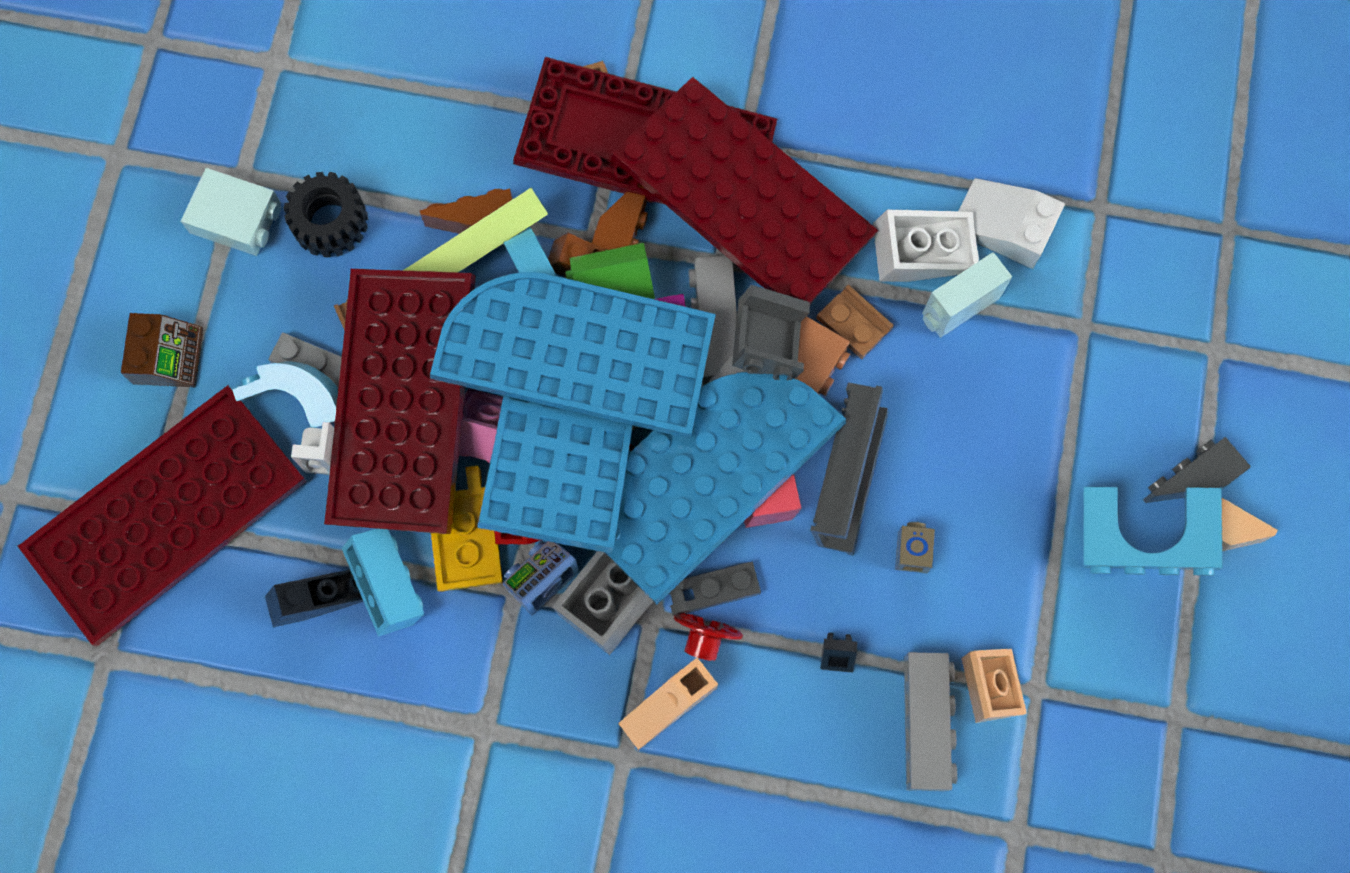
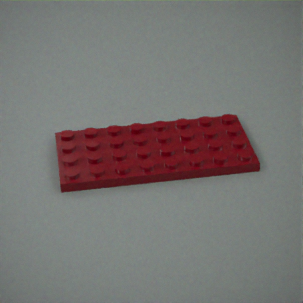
[611,77,878,304]
[324,269,476,535]
[17,385,307,647]

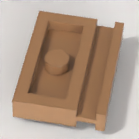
[816,285,894,360]

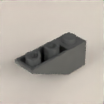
[1143,437,1251,503]

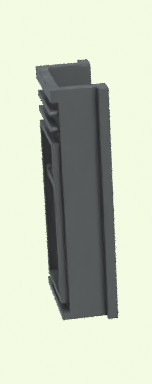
[810,382,889,555]

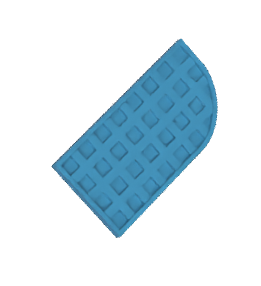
[430,272,716,438]
[604,372,846,605]
[477,396,632,553]

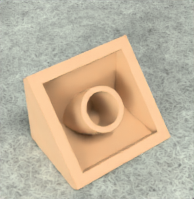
[961,649,1027,723]

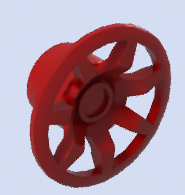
[673,613,743,661]

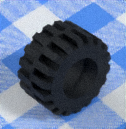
[284,172,368,257]

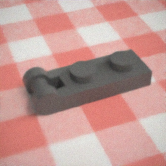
[669,561,761,616]

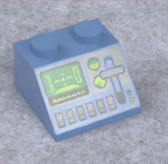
[502,541,579,616]

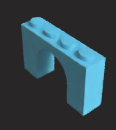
[1084,487,1223,576]

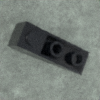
[265,570,364,627]

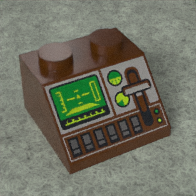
[121,313,204,388]

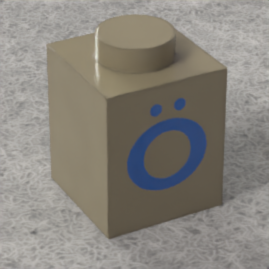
[895,522,935,573]

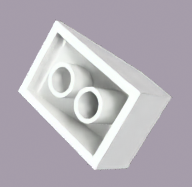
[959,178,1065,269]
[873,210,979,282]

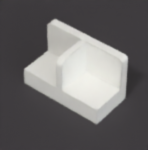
[291,422,334,475]

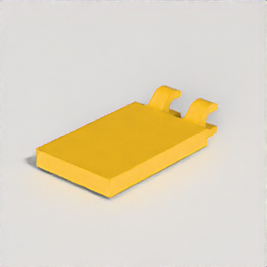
[431,466,503,592]

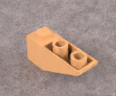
[618,658,718,750]

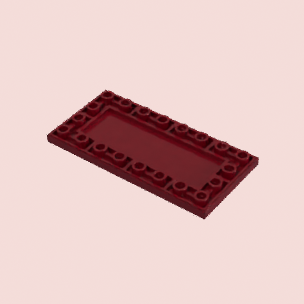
[513,57,778,204]

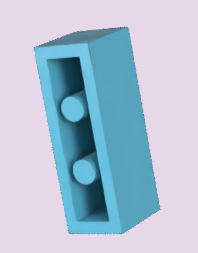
[342,529,424,637]

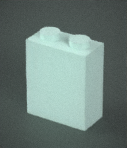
[181,168,281,256]
[922,252,1012,338]

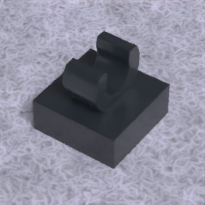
[820,632,857,673]

